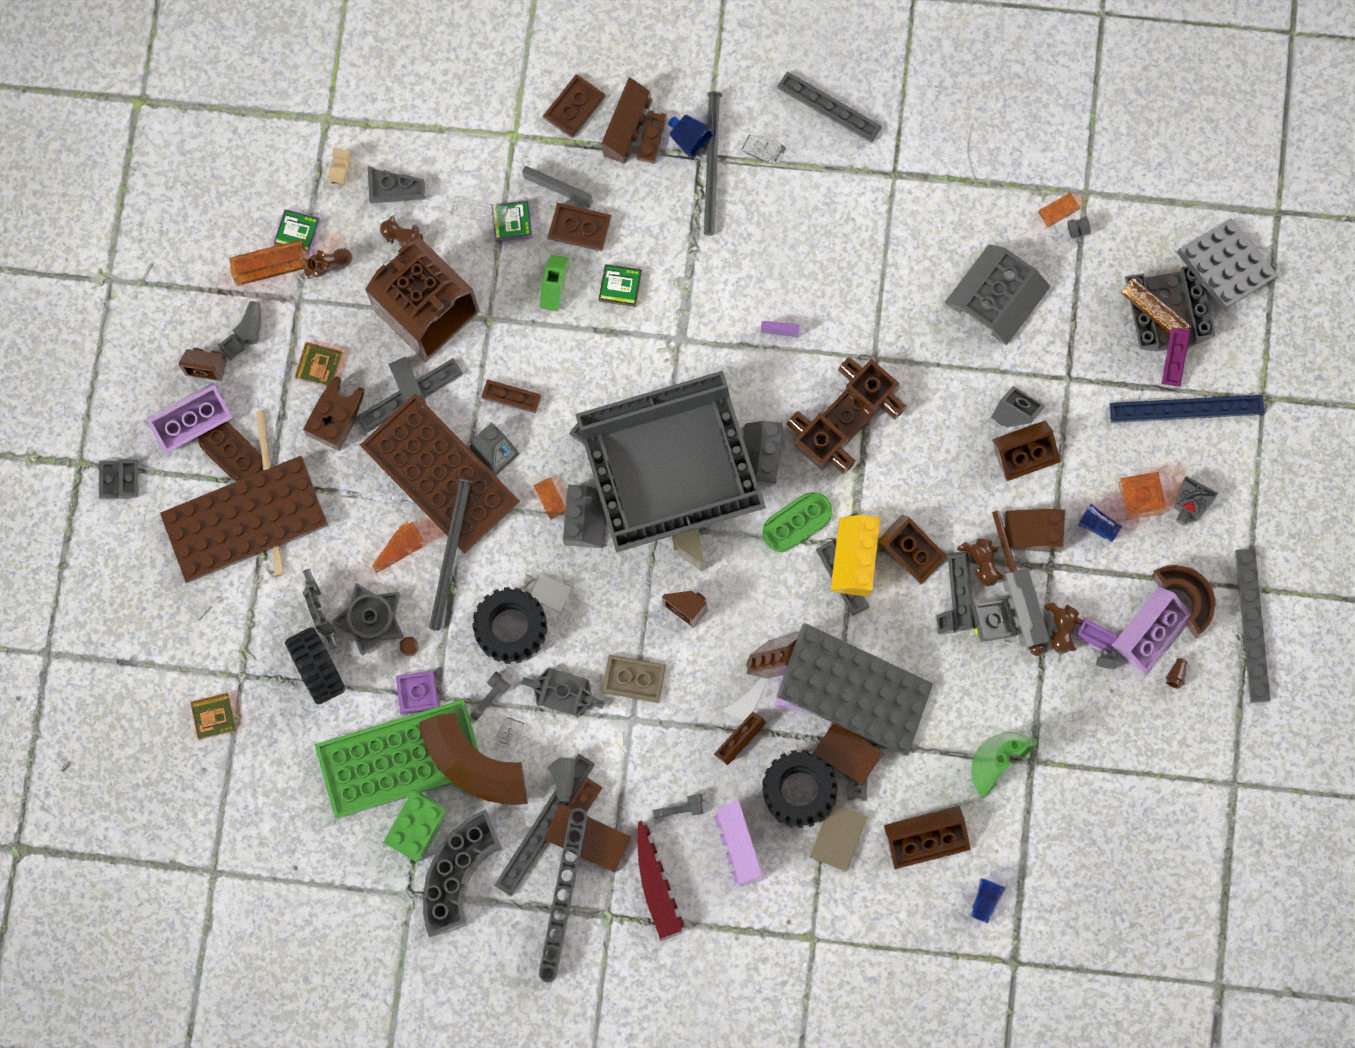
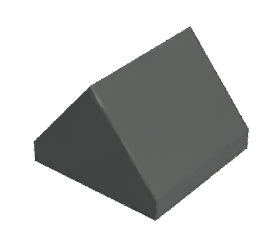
[936,611,955,634]

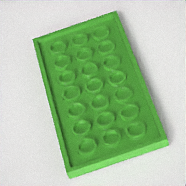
[315,699,479,819]

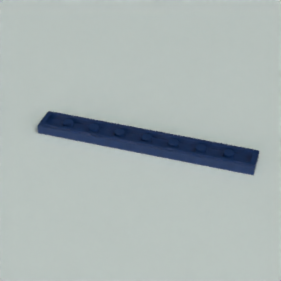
[1109,395,1264,423]

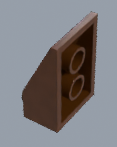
[1005,509,1065,553]
[877,515,948,584]

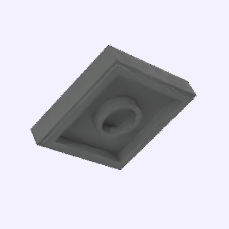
[971,598,1017,642]

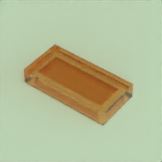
[1038,192,1080,227]
[533,477,566,520]

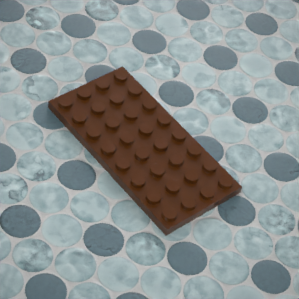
[360,393,520,554]
[160,456,329,583]

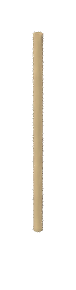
[256,410,283,576]

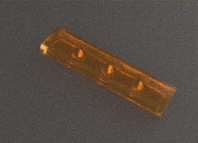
[1121,278,1191,333]

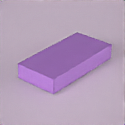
[761,321,799,337]
[1075,618,1119,654]

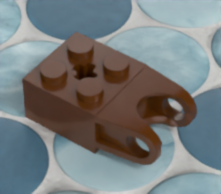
[303,376,365,451]

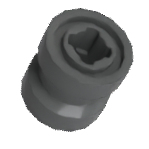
[1068,216,1091,239]

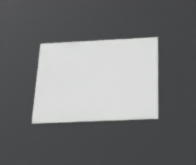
[531,574,572,612]

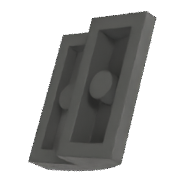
[98,459,138,499]

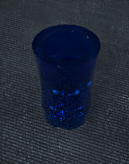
[1077,503,1122,542]
[970,878,1006,924]

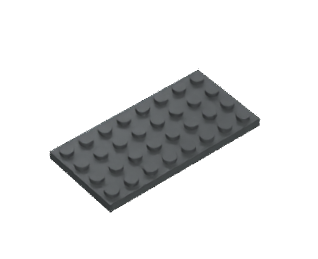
[776,623,933,756]

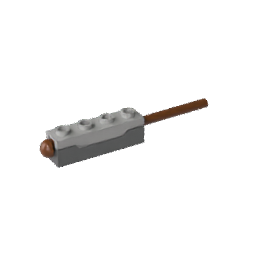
[992,510,1050,656]

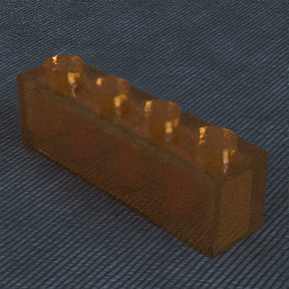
[229,240,308,286]

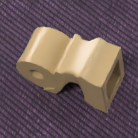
[329,148,353,186]

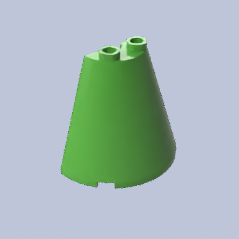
[971,732,1038,798]

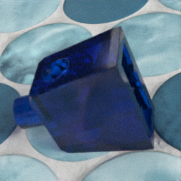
[668,115,715,160]

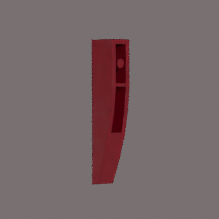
[637,820,685,941]

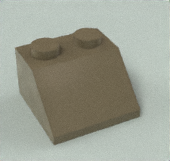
[672,529,705,571]

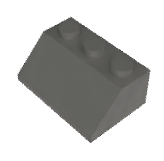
[743,421,783,484]
[563,484,605,548]

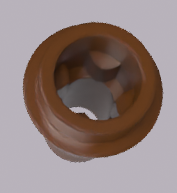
[1166,658,1188,689]

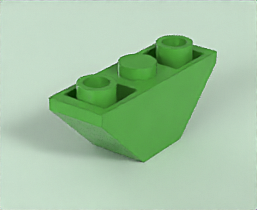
[540,255,569,312]

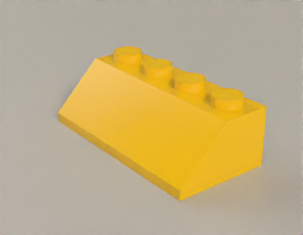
[830,515,880,597]

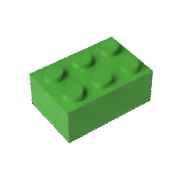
[383,790,450,862]

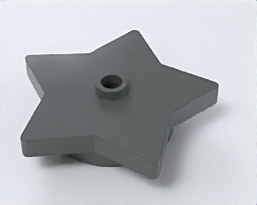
[333,583,404,656]

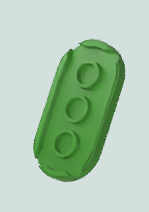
[762,492,832,552]

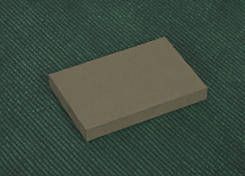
[602,655,666,703]
[810,804,867,872]

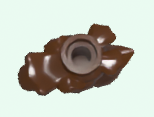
[380,215,423,247]
[303,248,352,279]
[957,539,1004,586]
[1044,602,1083,654]

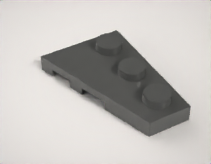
[368,166,426,204]

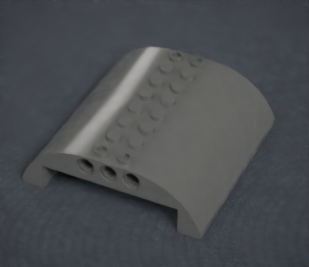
[575,371,766,553]

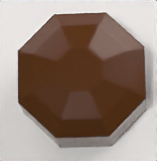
[400,637,419,656]

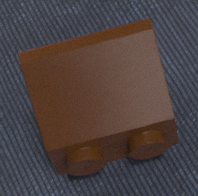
[179,348,227,381]
[662,591,708,628]

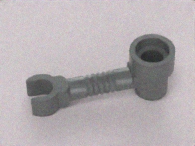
[471,671,510,721]
[653,794,704,818]

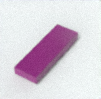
[1161,327,1190,387]

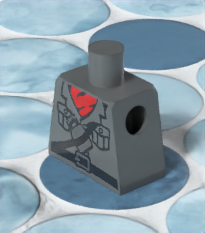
[1174,476,1218,526]

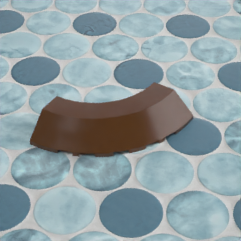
[419,713,528,805]

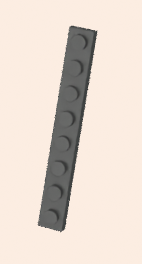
[1235,549,1270,703]

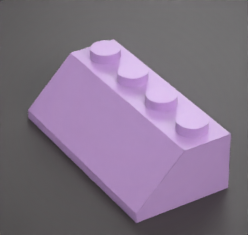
[146,382,232,454]
[1112,587,1192,675]
[714,800,762,887]

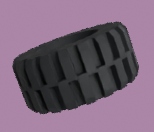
[472,587,548,664]
[285,627,345,705]
[762,750,838,828]

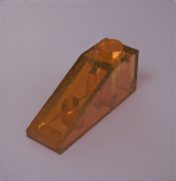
[372,521,426,574]

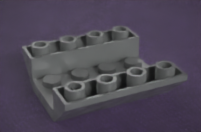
[945,244,1051,346]
[1125,266,1215,352]

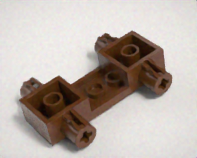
[786,357,907,475]

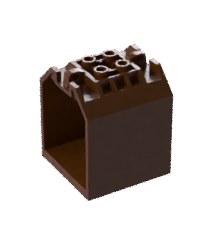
[365,238,480,362]

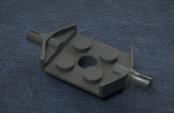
[303,569,338,649]
[521,668,605,718]

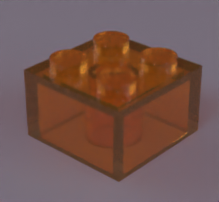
[1118,472,1166,520]

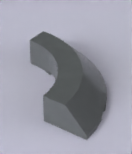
[422,809,502,937]

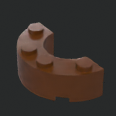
[1152,565,1216,639]

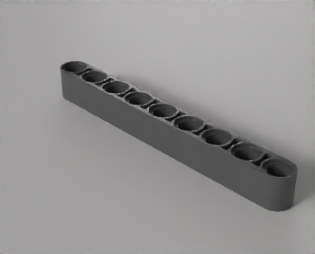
[539,808,587,982]

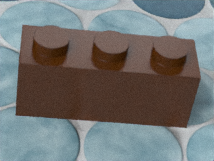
[992,420,1060,481]

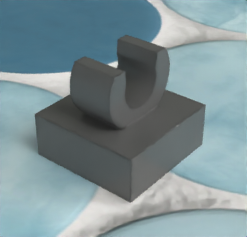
[1095,649,1117,670]

